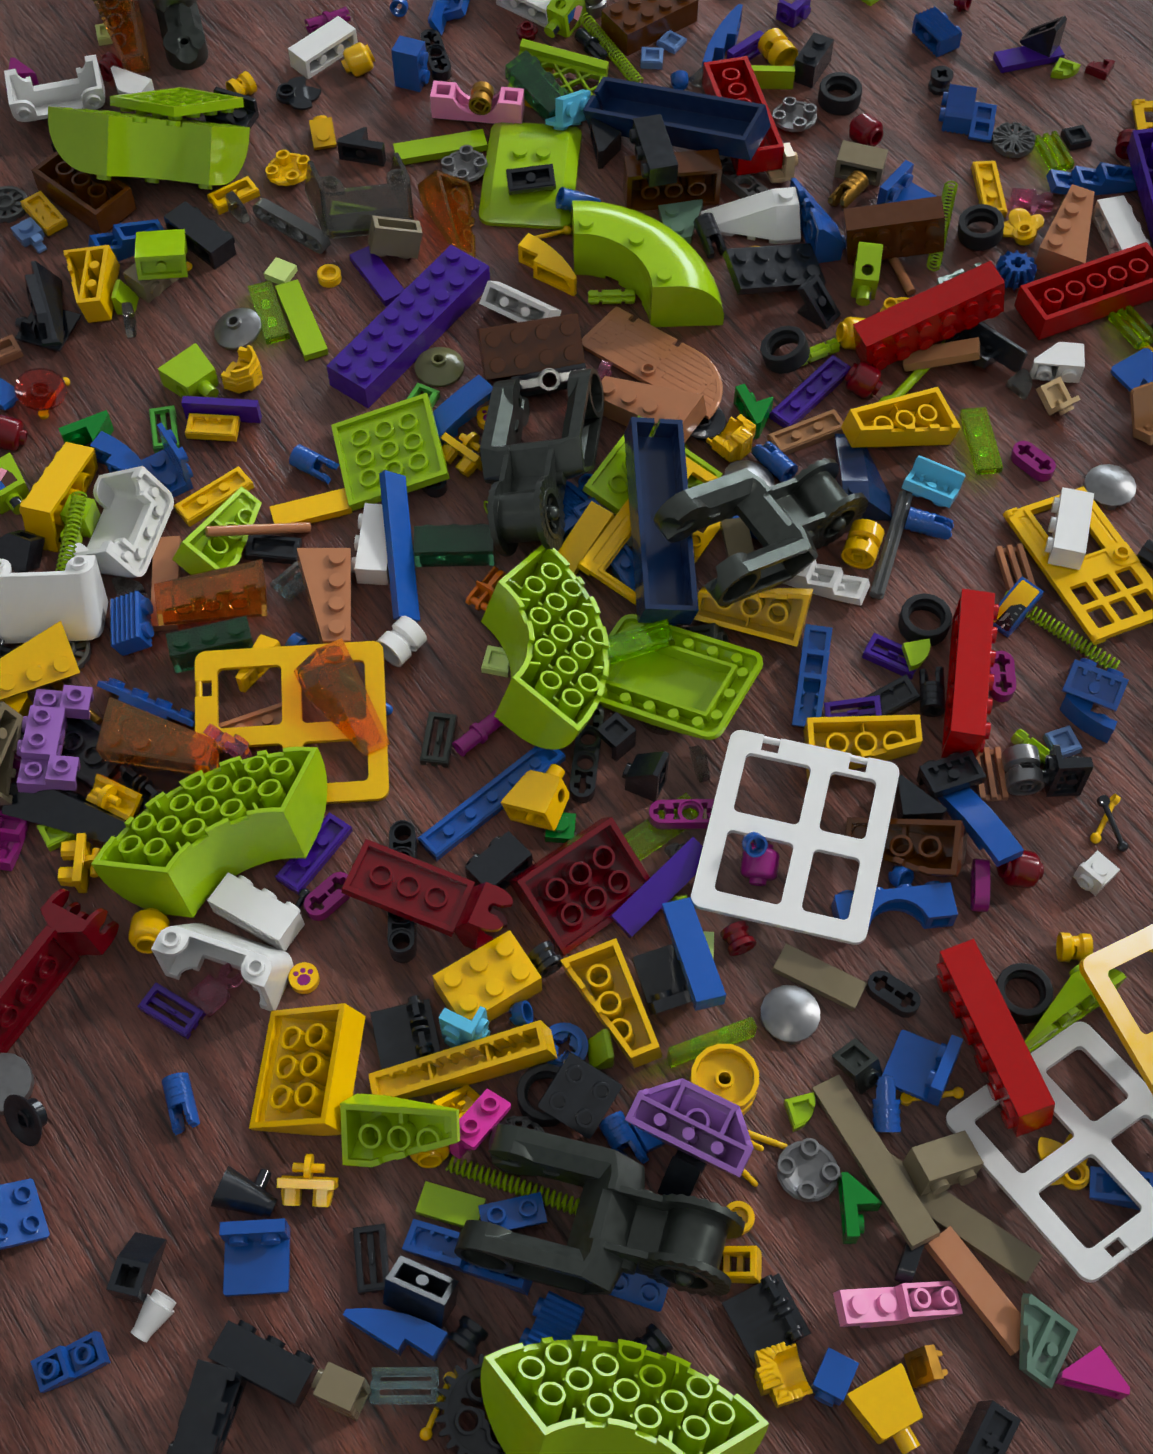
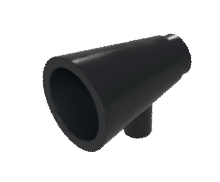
[211,1166,278,1217]

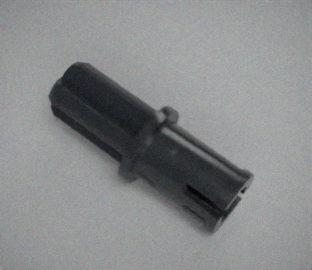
[575,28,608,60]

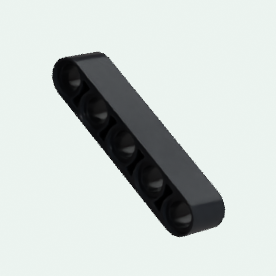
[387,820,418,963]

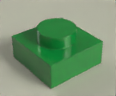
[545,812,576,843]

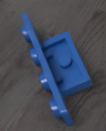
[428,0,470,36]
[97,678,195,742]

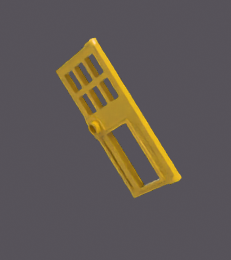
[577,457,726,605]
[1003,486,1153,645]

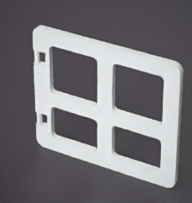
[691,730,899,945]
[946,1022,1153,1283]

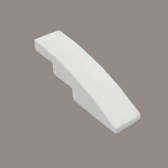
[784,559,870,606]

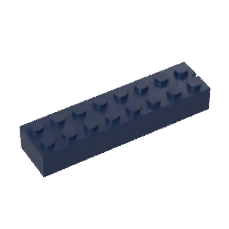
[583,76,771,161]
[624,417,699,625]

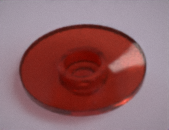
[14,368,67,411]

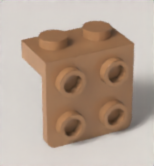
[1130,382,1153,446]

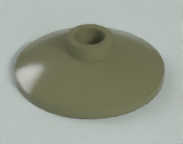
[415,347,464,387]

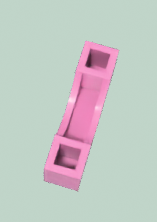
[430,81,525,124]

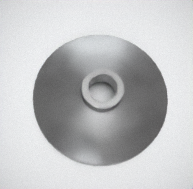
[214,308,262,350]

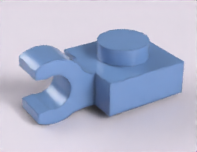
[10,217,47,254]

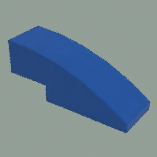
[88,219,164,261]
[90,431,148,473]
[343,1308,448,1362]

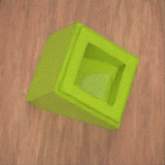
[111,279,139,315]
[587,1028,614,1069]

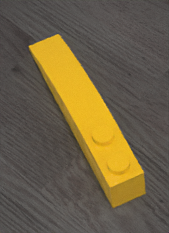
[368,1020,558,1099]

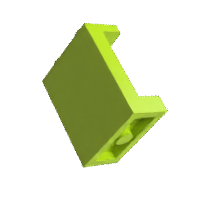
[134,229,188,280]

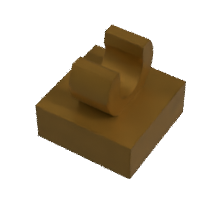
[904,1344,948,1388]

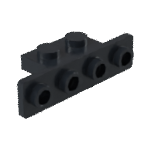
[945,322,1028,373]

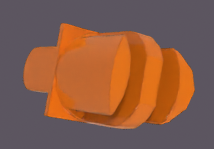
[465,566,506,611]

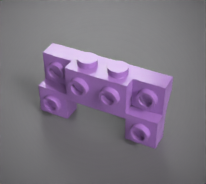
[17,685,94,793]

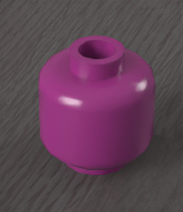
[740,842,780,886]

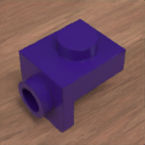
[776,0,811,28]

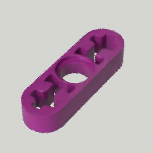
[648,799,715,829]

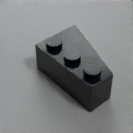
[166,1359,247,1454]

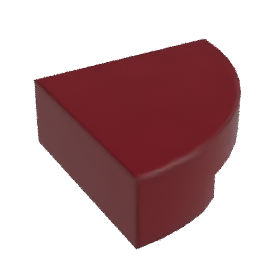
[1084,59,1115,80]

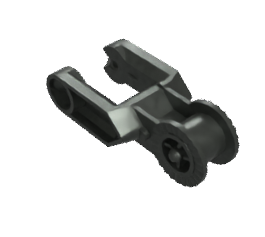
[152,0,208,70]
[480,368,604,556]
[654,458,869,606]
[454,1124,745,1297]

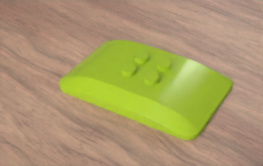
[479,122,582,230]
[599,614,763,740]

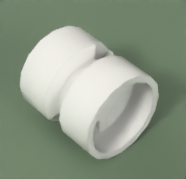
[376,616,427,667]

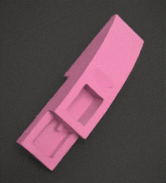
[833,1281,963,1328]

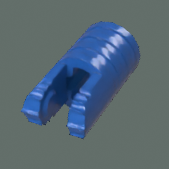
[556,187,601,212]
[751,441,798,482]
[289,444,339,484]
[904,507,954,540]
[161,1072,200,1136]
[872,1074,901,1132]
[599,1111,649,1164]

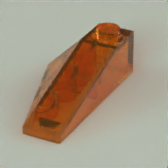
[417,170,476,258]
[294,638,390,756]

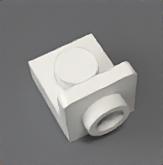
[1073,850,1120,896]

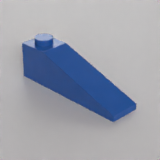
[790,178,846,263]

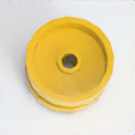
[689,1043,759,1116]

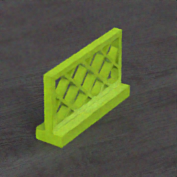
[508,38,609,105]

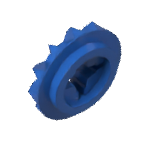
[547,1022,588,1067]

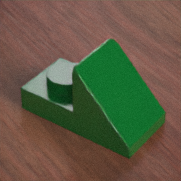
[734,384,774,440]
[58,410,114,445]
[837,1172,882,1244]

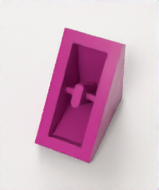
[1055,1346,1130,1400]

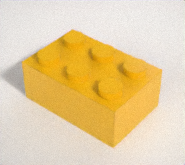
[432,930,542,1022]

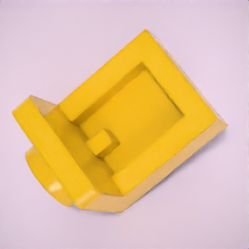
[309,115,337,150]

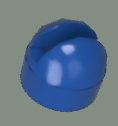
[390,0,408,17]
[670,70,689,90]
[742,832,768,857]
[888,865,914,888]
[508,1000,534,1026]

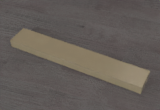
[812,1075,940,1250]
[859,1153,1043,1285]

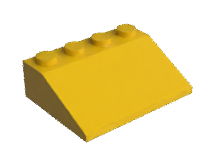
[249,1003,366,1136]

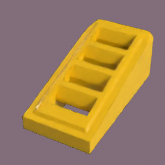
[235,634,281,693]
[722,1246,762,1284]

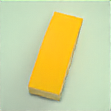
[518,233,577,297]

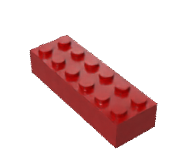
[702,56,784,176]
[1014,242,1153,340]
[853,260,1005,371]
[941,588,999,758]
[936,939,1055,1137]

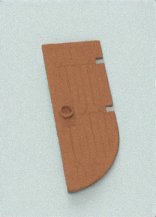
[582,306,723,419]

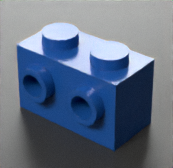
[391,36,430,92]

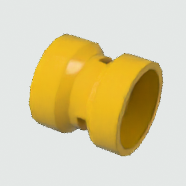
[225,71,257,95]
[1056,932,1093,962]

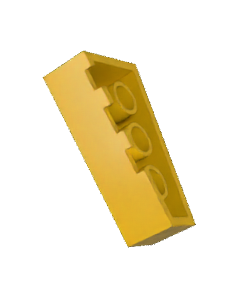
[19,442,98,552]
[694,587,814,647]
[803,714,923,782]
[560,938,663,1068]

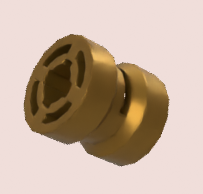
[468,81,494,115]

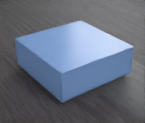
[656,30,687,55]
[640,47,664,70]
[1043,725,1083,758]

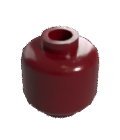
[849,113,883,146]
[844,361,883,399]
[0,415,28,451]
[997,850,1044,889]

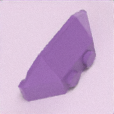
[625,1078,754,1178]

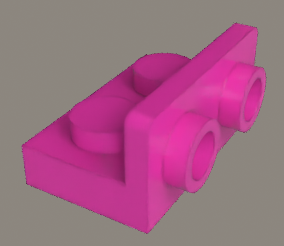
[449,1089,511,1159]

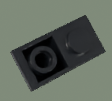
[0,530,45,573]
[106,1232,167,1304]

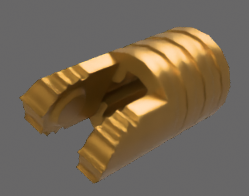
[828,170,869,209]

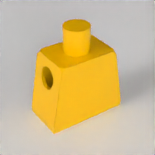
[501,764,569,831]
[844,1363,923,1454]

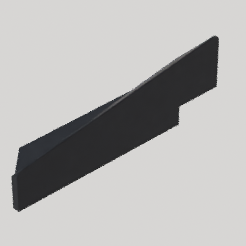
[25,261,64,347]
[2,782,126,843]

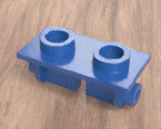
[478,1192,547,1230]

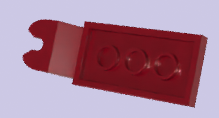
[342,839,513,950]
[0,889,119,1053]

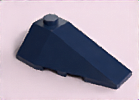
[834,434,892,521]

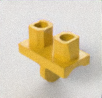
[441,432,483,478]
[86,774,143,820]
[58,833,101,893]
[276,1154,339,1207]

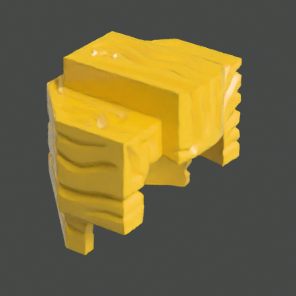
[221,345,263,393]
[706,414,756,462]
[754,1342,813,1408]

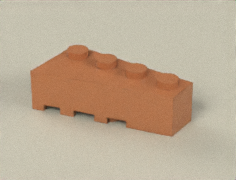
[1034,184,1095,274]
[601,376,707,444]
[297,548,351,644]

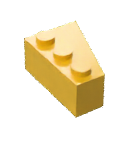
[63,245,120,323]

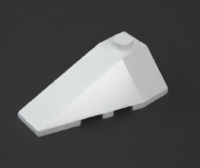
[700,187,801,244]

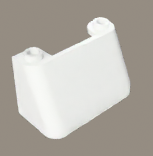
[4,54,105,122]
[63,466,174,578]
[0,555,108,644]
[151,923,294,1011]

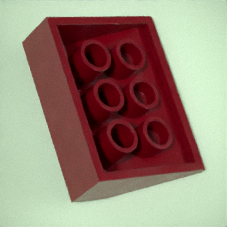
[509,817,650,955]

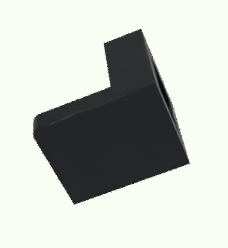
[596,712,636,762]

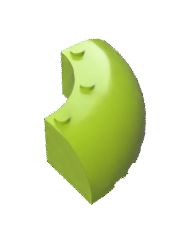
[48,106,250,190]
[571,200,724,327]
[481,545,610,750]
[91,747,327,918]
[481,1335,769,1454]

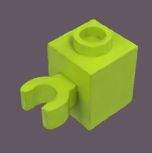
[60,494,101,543]

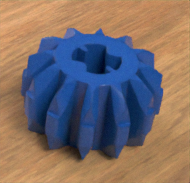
[995,250,1037,291]

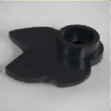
[276,76,321,110]

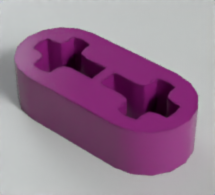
[1010,441,1056,482]
[989,651,1016,702]
[970,858,990,913]
[304,872,350,921]

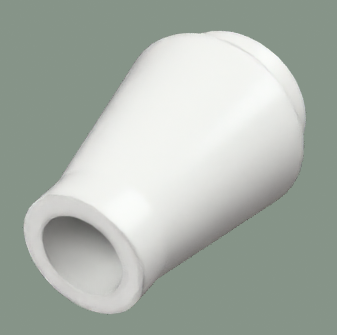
[131,1289,176,1343]

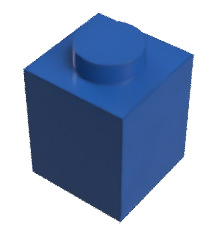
[810,1347,859,1407]

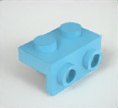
[545,89,591,130]
[902,455,965,508]
[439,1006,491,1048]

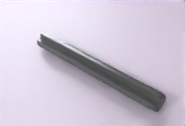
[870,490,913,600]

